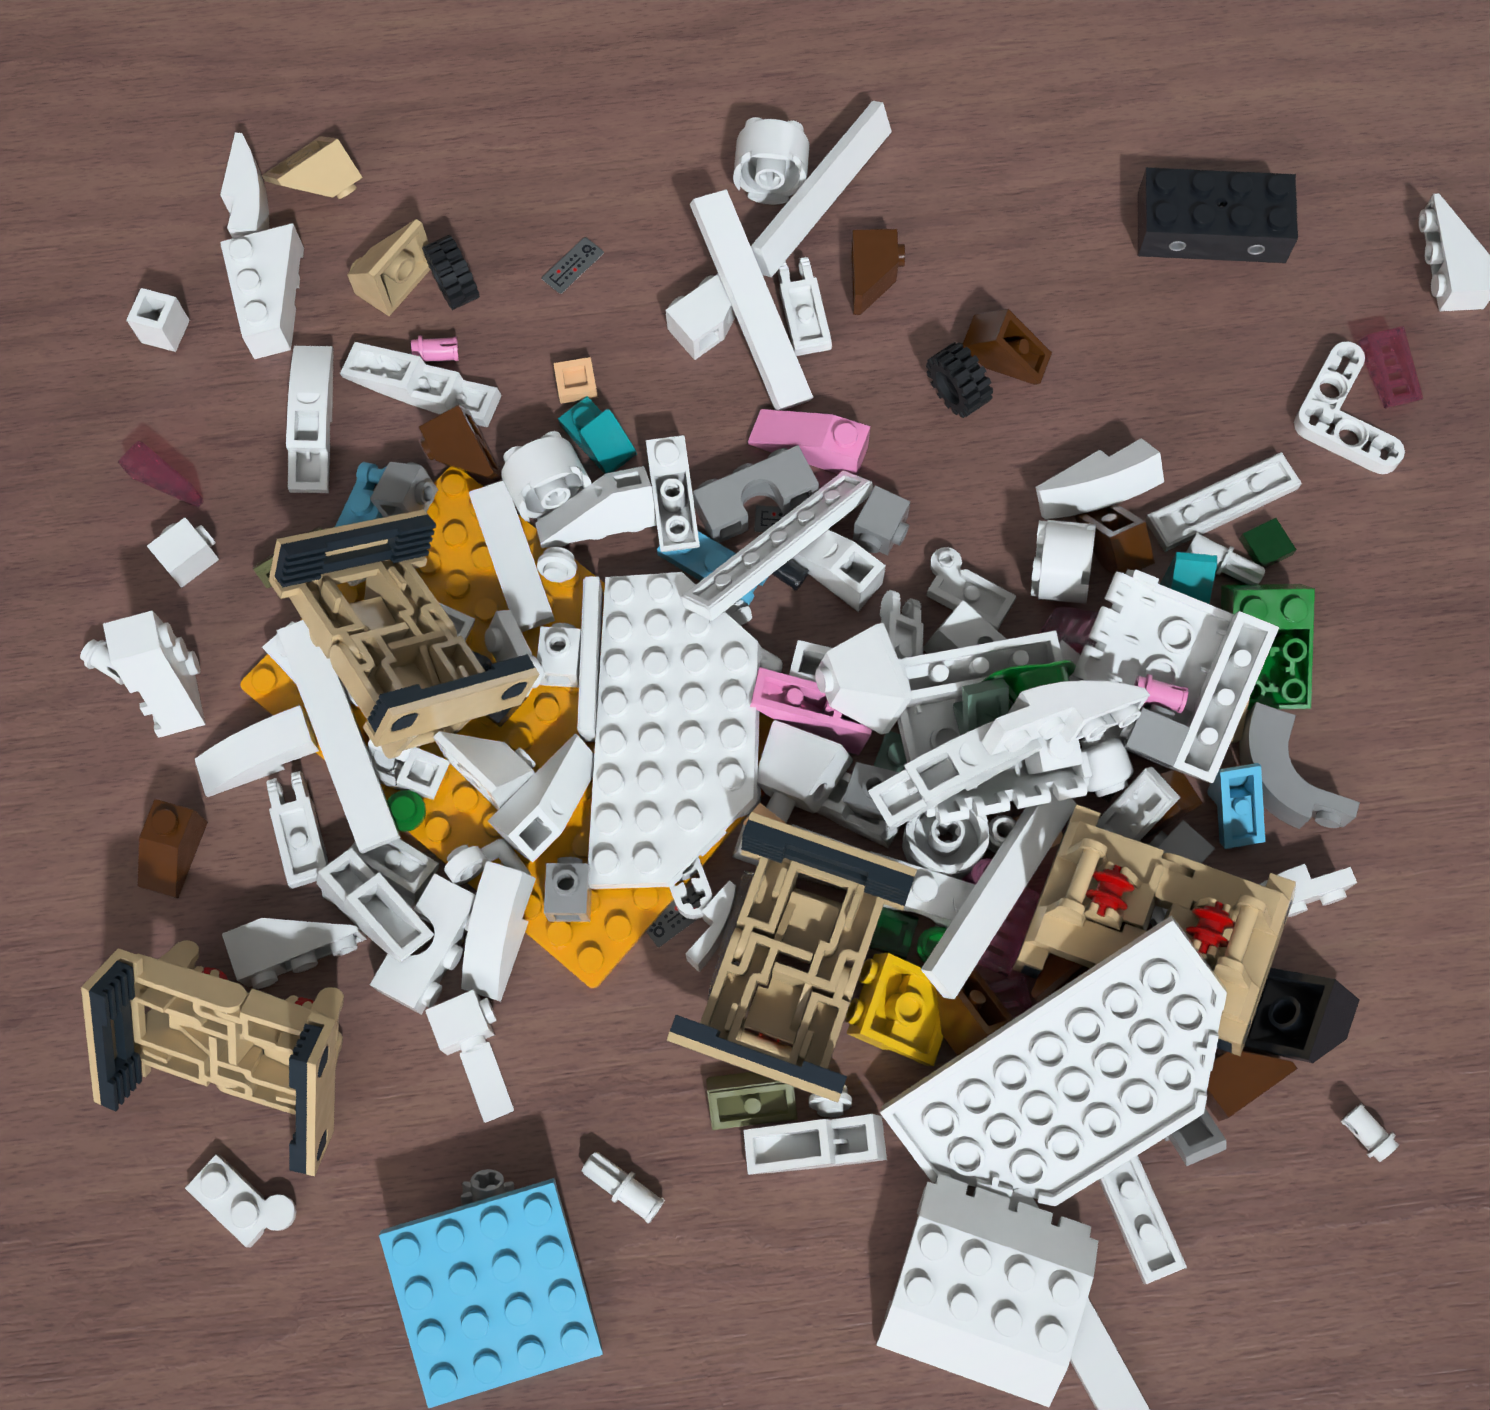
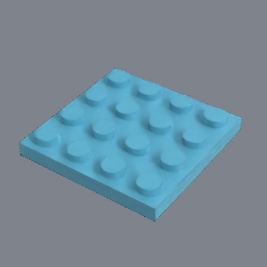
[379,1178,603,1408]

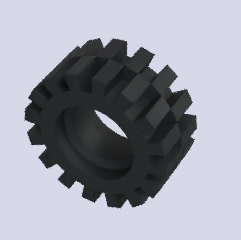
[422,235,480,310]
[926,342,993,418]

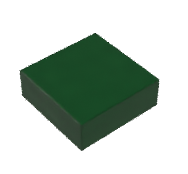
[1239,518,1297,569]
[869,907,919,960]

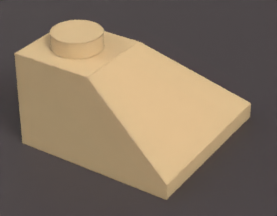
[261,136,363,199]
[347,219,431,316]

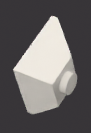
[815,623,913,734]
[433,731,536,810]

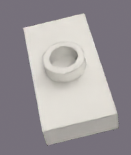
[1096,767,1181,841]

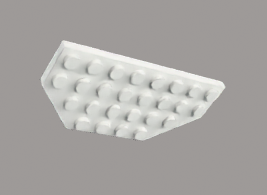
[588,572,761,889]
[880,915,1227,1206]

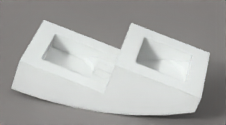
[367,746,450,800]
[685,880,737,972]

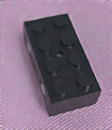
[1138,167,1298,263]

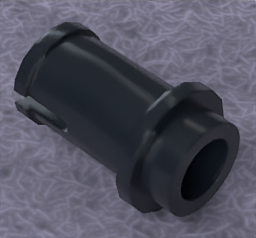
[772,559,809,591]

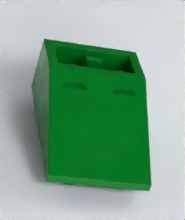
[1221,584,1315,710]

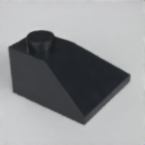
[1243,968,1360,1063]

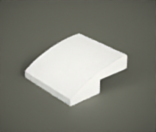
[322,839,439,909]

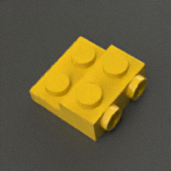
[845,953,944,1066]

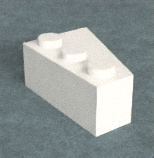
[220,223,304,359]
[103,610,205,738]

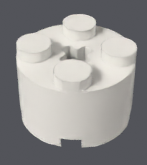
[733,117,809,205]
[501,431,592,522]
[1031,520,1096,604]
[902,809,989,880]

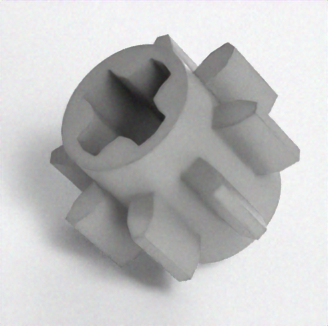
[461,1169,514,1206]

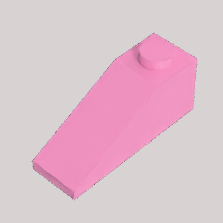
[748,409,870,475]
[750,667,872,755]

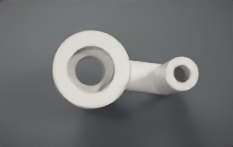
[444,839,531,885]

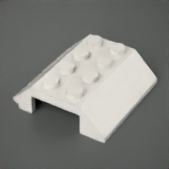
[1072,569,1279,783]
[897,631,1092,824]
[876,1174,1098,1407]

